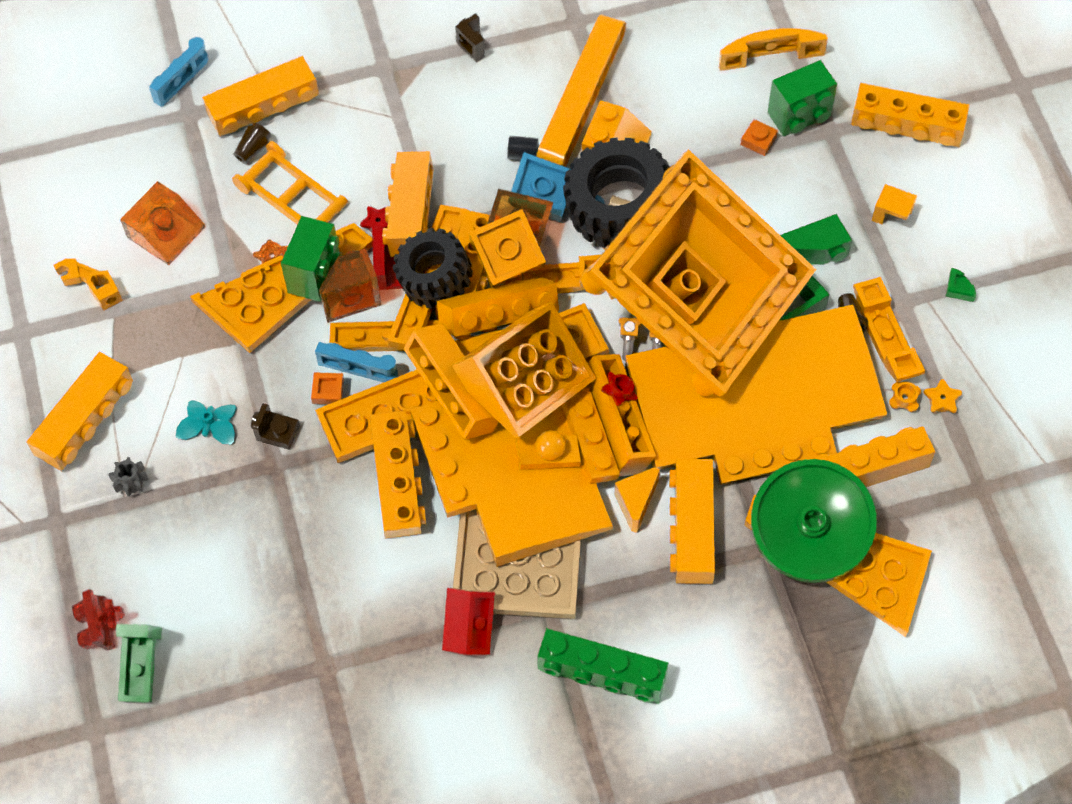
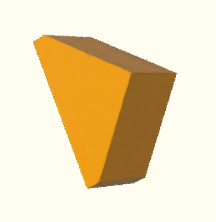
[614,467,660,533]

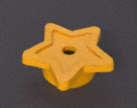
[923,379,962,413]

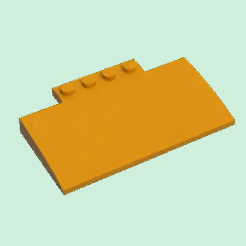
[625,305,887,485]
[410,329,613,567]

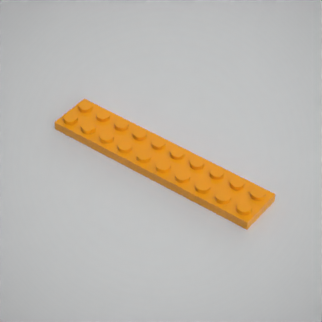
[315,303,609,463]

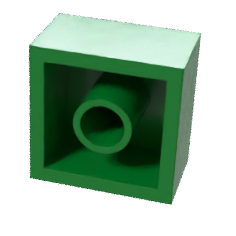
[767,60,837,137]
[281,216,342,302]

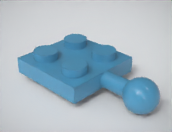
[507,153,605,222]

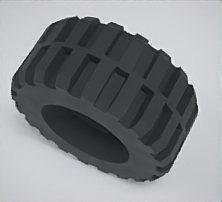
[563,137,670,248]

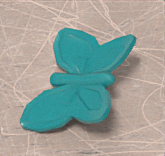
[175,400,236,445]

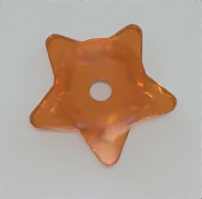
[253,239,288,263]

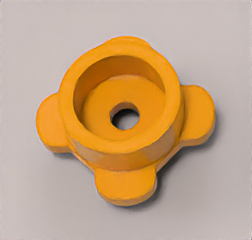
[889,382,921,412]

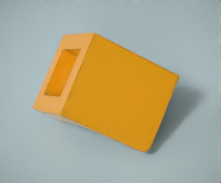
[872,184,917,225]

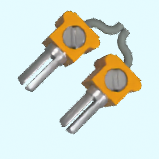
[618,313,663,361]

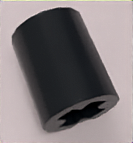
[507,135,539,160]

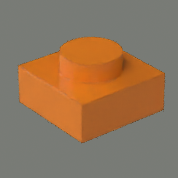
[740,119,778,156]
[311,372,344,404]

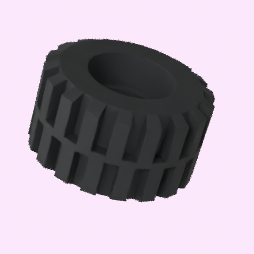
[393,228,473,309]

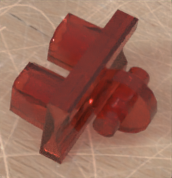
[72,589,125,651]

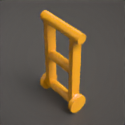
[232,141,348,225]

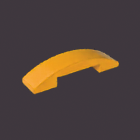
[719,28,828,71]
[504,255,601,294]
[853,277,925,382]

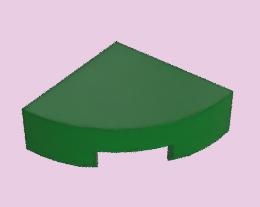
[945,267,976,302]

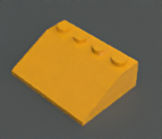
[452,302,596,438]

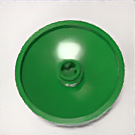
[751,459,877,583]

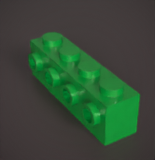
[537,628,669,704]

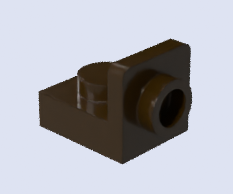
[455,13,485,63]
[251,403,300,450]

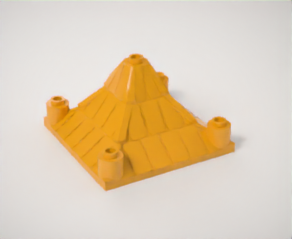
[581,149,816,397]

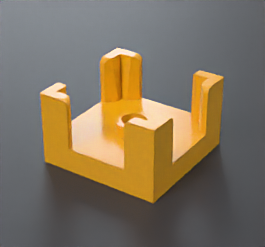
[469,209,546,288]

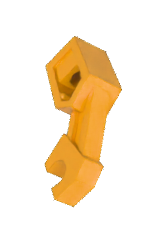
[53,258,123,311]

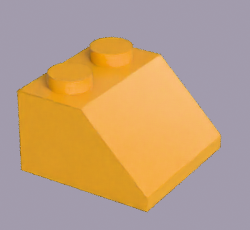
[582,100,652,151]

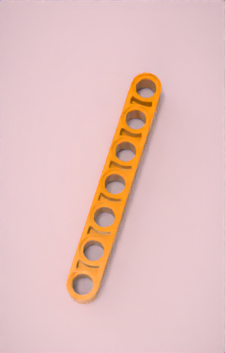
[536,14,626,167]

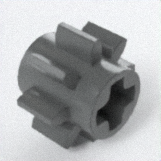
[108,457,149,497]

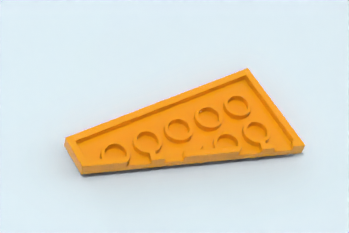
[190,223,373,353]
[744,494,932,637]

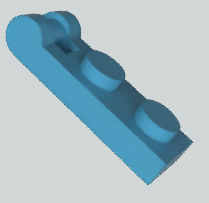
[149,37,209,107]
[315,342,398,383]

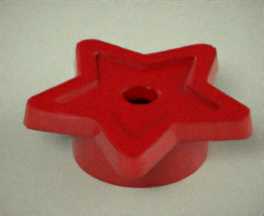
[360,206,388,232]
[601,372,638,406]

